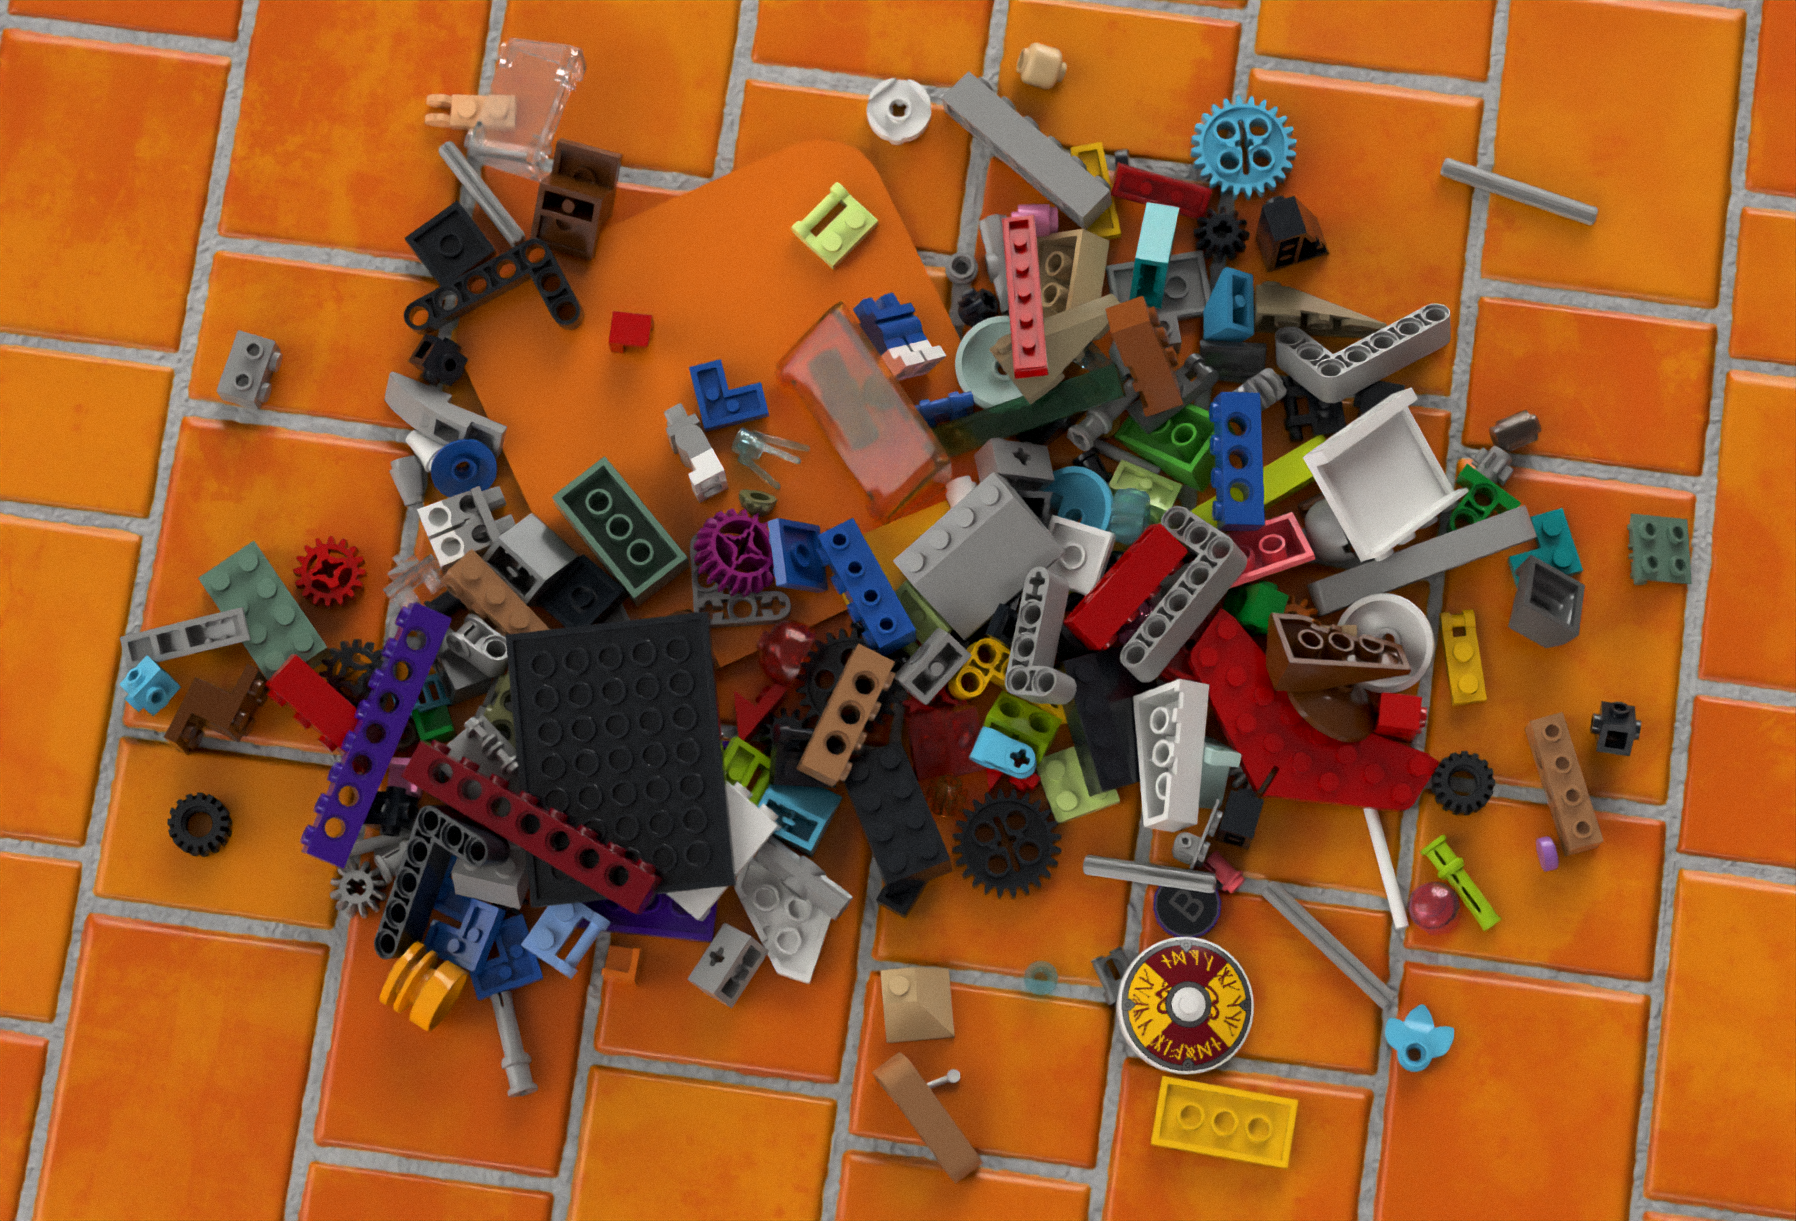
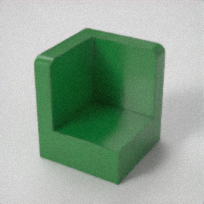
[411,705,457,743]

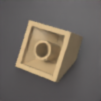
[880,967,955,1043]

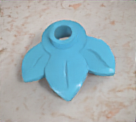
[1385,1004,1454,1072]

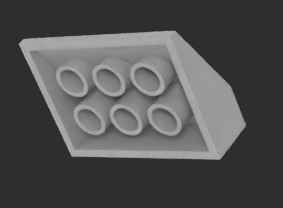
[893,472,1066,641]

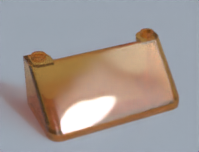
[774,301,951,526]

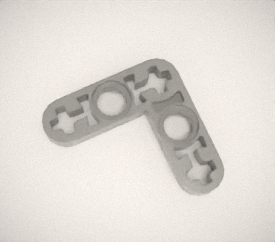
[690,534,791,628]

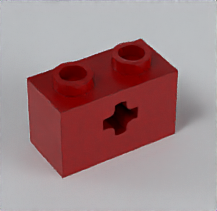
[1372,692,1427,743]

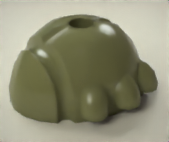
[739,489,777,517]

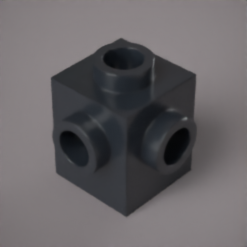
[408,334,468,387]
[1590,701,1641,756]
[363,786,418,837]

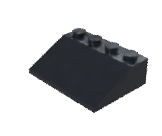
[1053,646,1158,797]

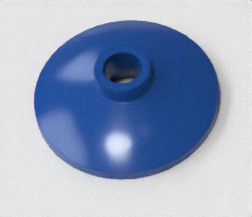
[431,439,497,498]

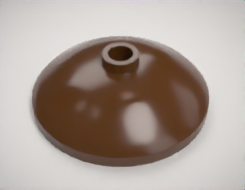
[1286,683,1376,742]

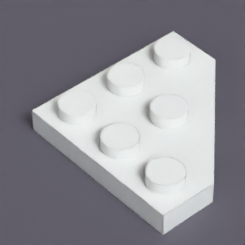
[734,858,842,985]

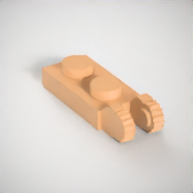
[425,94,518,132]

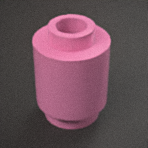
[1011,204,1058,237]

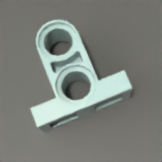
[1199,736,1242,809]

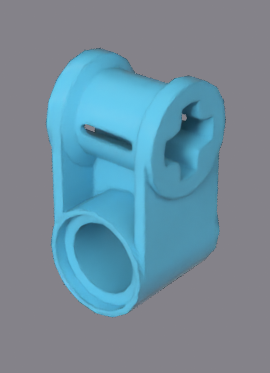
[969,726,1037,779]

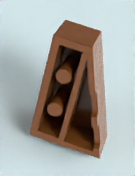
[1105,296,1183,417]

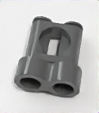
[1091,947,1130,1006]

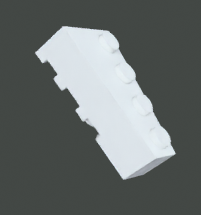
[1133,679,1209,832]

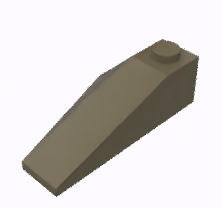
[1254,281,1387,339]
[989,294,1120,405]

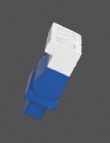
[853,292,946,384]

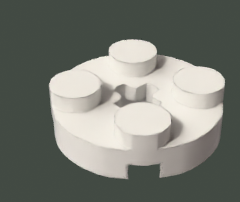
[867,78,931,145]

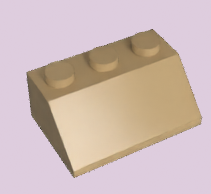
[1037,229,1110,319]

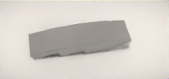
[120,607,251,669]

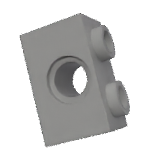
[894,627,972,705]

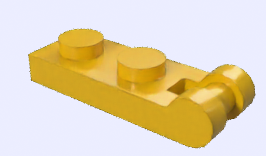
[1439,609,1487,706]

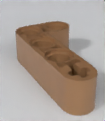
[872,1052,983,1184]

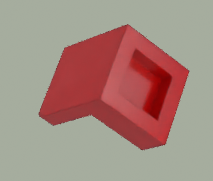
[608,311,654,353]

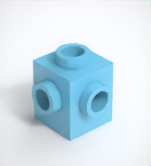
[119,655,181,716]

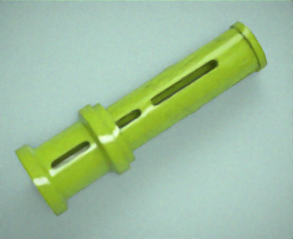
[1420,834,1501,932]

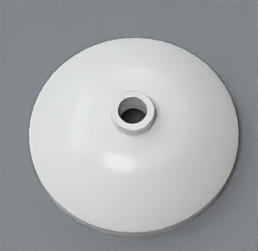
[1337,593,1434,693]

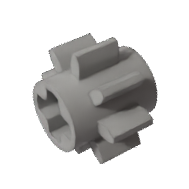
[1471,446,1514,486]

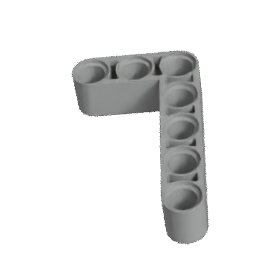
[1275,303,1451,403]
[1120,506,1247,682]

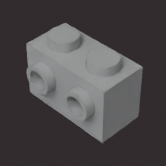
[216,330,282,411]

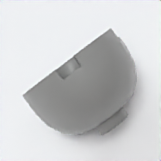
[1302,498,1358,563]

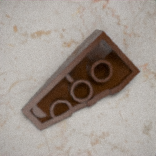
[1266,613,1411,692]

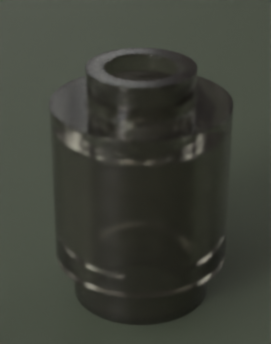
[1489,410,1541,452]

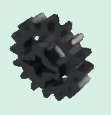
[319,639,384,709]

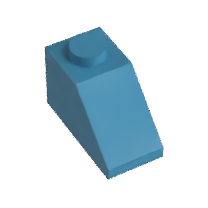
[1203,267,1254,342]

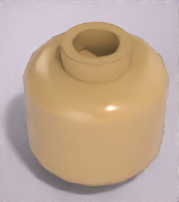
[1016,43,1067,90]

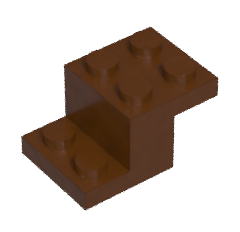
[530,138,623,260]
[164,664,270,755]

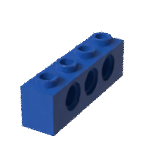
[1209,392,1265,531]

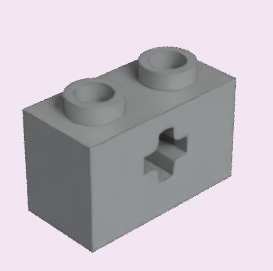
[974,438,1055,491]
[687,922,769,1008]

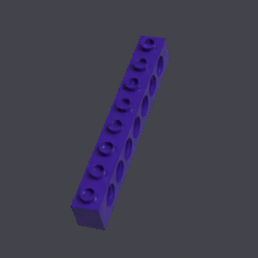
[300,602,452,869]

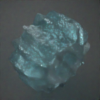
[1109,488,1151,545]

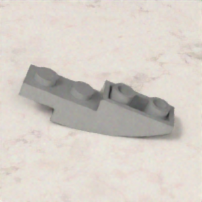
[384,371,507,459]

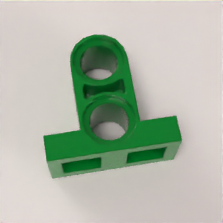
[1446,464,1521,533]

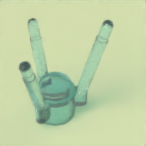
[731,428,810,489]

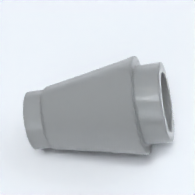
[389,456,424,506]

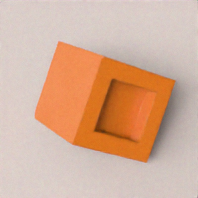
[601,945,644,986]

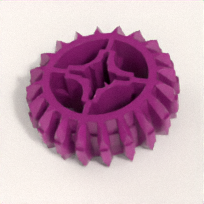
[693,508,775,598]

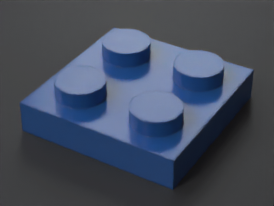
[768,518,828,593]

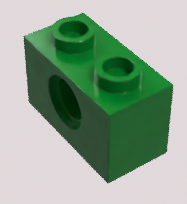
[1222,581,1289,637]

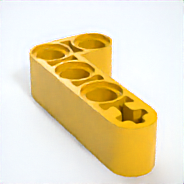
[948,638,1067,724]

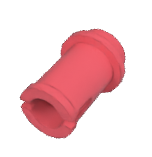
[1202,851,1246,894]

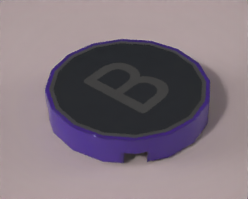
[1153,886,1221,938]

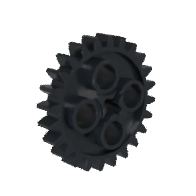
[796,628,905,733]
[952,789,1062,899]

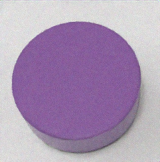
[1536,836,1559,872]

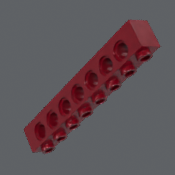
[400,739,662,915]

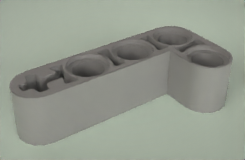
[1005,566,1076,705]

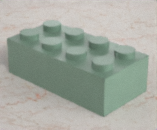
[552,456,690,607]
[198,541,332,680]

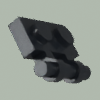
[1280,375,1346,442]

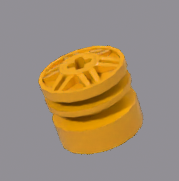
[379,941,468,1033]

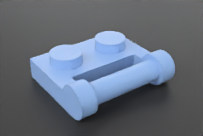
[521,902,610,979]

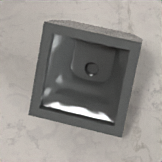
[1508,555,1585,648]

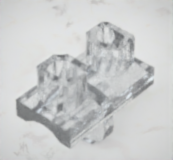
[383,554,445,608]

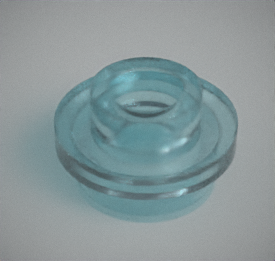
[1024,961,1058,995]

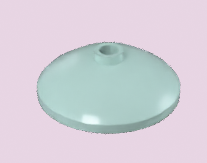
[955,316,1045,414]

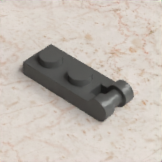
[1126,353,1219,435]

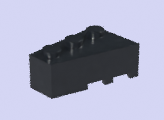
[1255,196,1330,272]

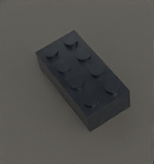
[842,740,953,896]

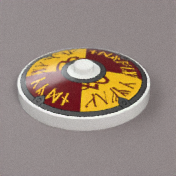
[1117,937,1254,1075]

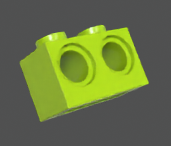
[983,690,1062,767]

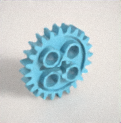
[1190,96,1297,201]

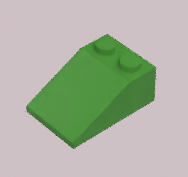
[1114,403,1237,493]

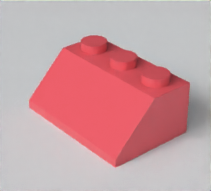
[1226,512,1315,589]

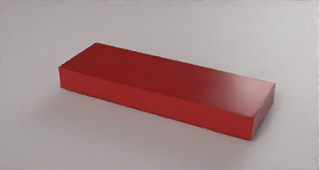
[1110,163,1212,219]

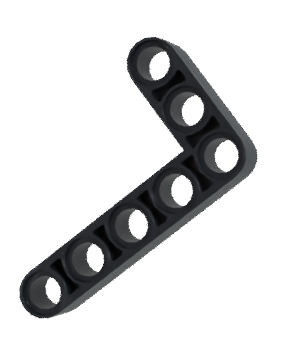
[404,238,584,335]
[374,805,510,959]

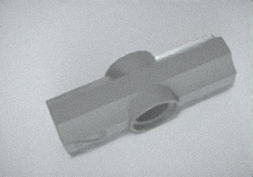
[979,214,1009,316]
[754,836,853,921]

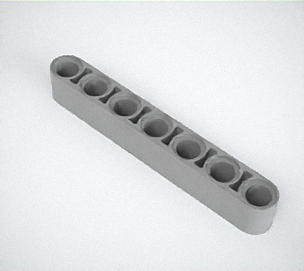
[1307,505,1537,617]

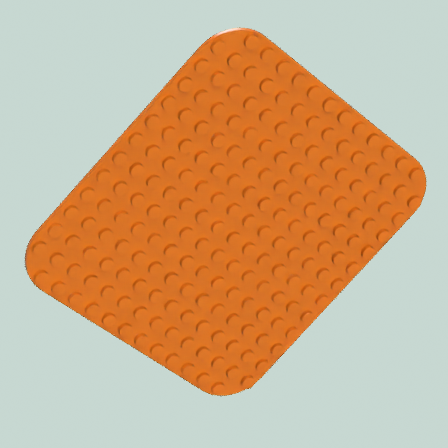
[457,139,1010,669]

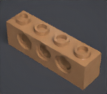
[796,644,896,787]
[1525,712,1603,857]

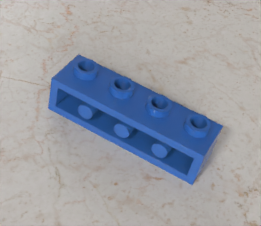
[815,518,916,656]

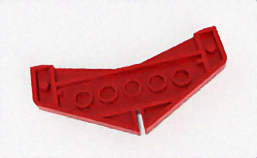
[1188,607,1440,812]

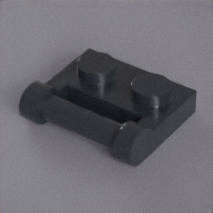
[769,723,841,788]

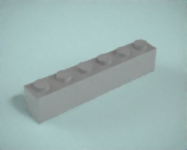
[942,71,1112,230]

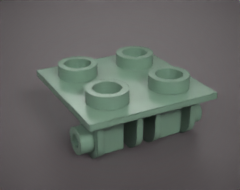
[1627,514,1692,585]

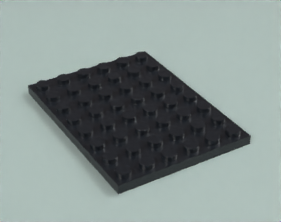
[505,611,737,908]

